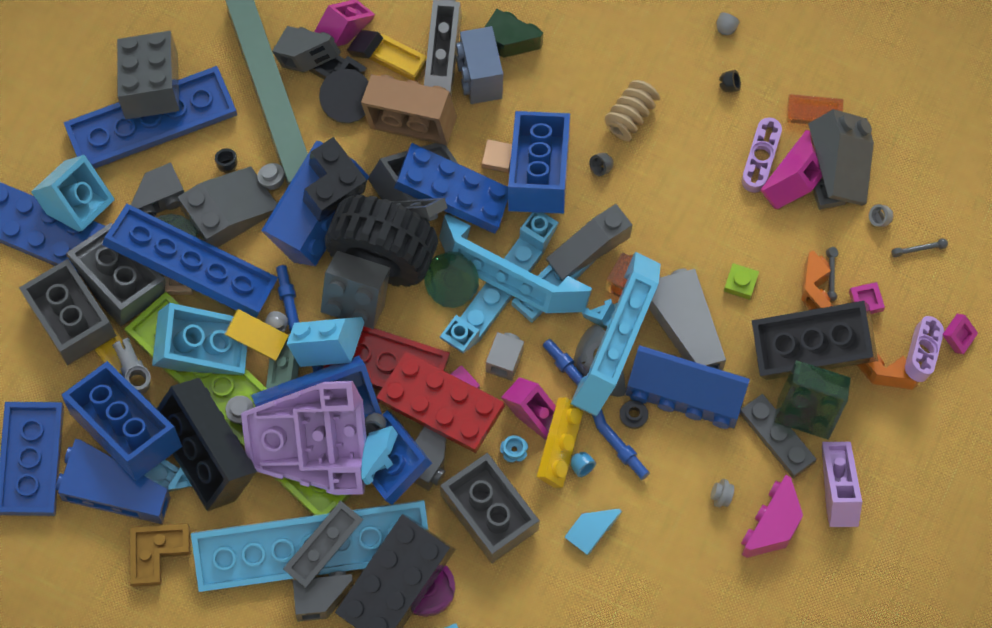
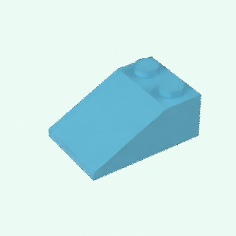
[152,303,247,375]

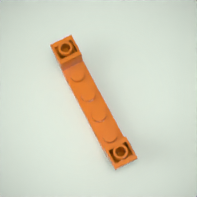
[801,250,919,390]

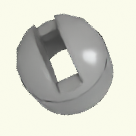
[716,12,740,35]
[869,204,894,227]
[265,311,288,333]

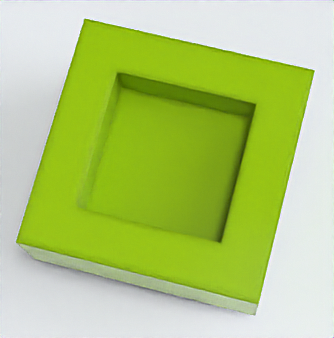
[723,263,759,300]

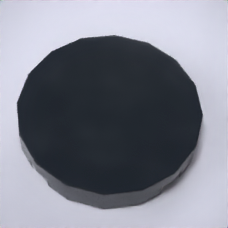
[319,69,369,124]

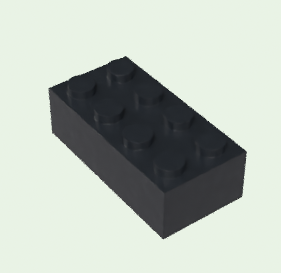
[752,301,878,380]
[156,378,257,511]
[335,514,456,628]

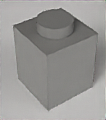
[486,332,524,381]

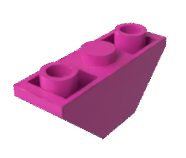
[760,130,823,209]
[741,475,803,558]

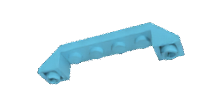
[440,212,559,353]
[439,214,592,313]
[570,252,661,416]

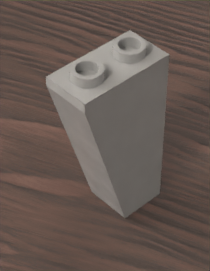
[424,0,462,98]
[648,268,726,370]

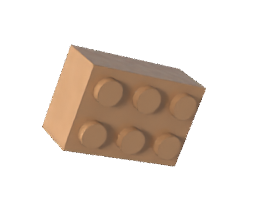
[361,74,457,145]

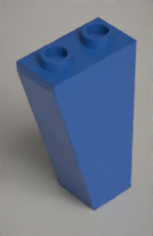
[56,439,171,525]

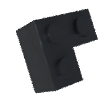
[303,137,367,222]

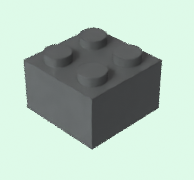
[320,251,390,329]

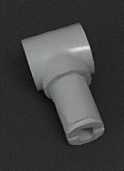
[112,338,151,395]

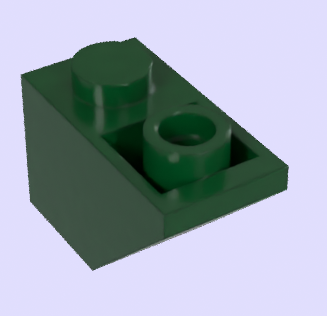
[485,9,543,58]

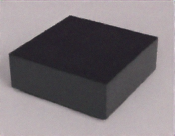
[347,30,383,58]

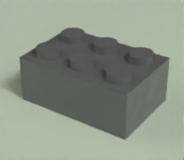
[117,30,180,120]
[19,259,116,365]
[440,453,540,563]

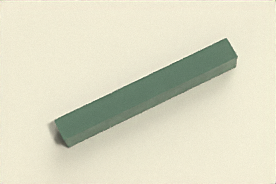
[225,0,308,186]

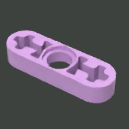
[742,117,782,193]
[905,316,944,382]

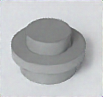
[257,163,285,190]
[225,396,254,424]
[711,479,734,508]

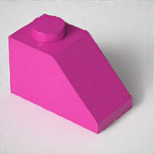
[314,0,375,47]
[501,377,556,440]

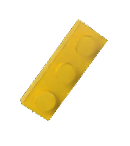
[537,397,583,488]

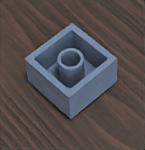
[456,26,503,104]

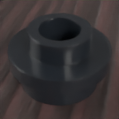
[620,400,648,429]

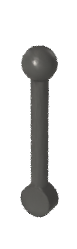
[891,238,948,257]
[826,247,838,302]

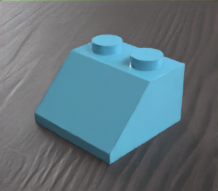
[31,155,115,232]
[287,317,365,367]

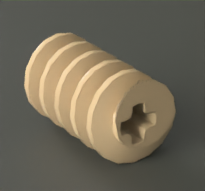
[604,80,660,142]

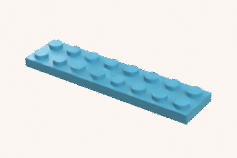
[191,500,428,592]

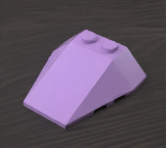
[241,381,367,495]

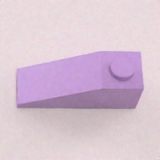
[822,442,862,527]

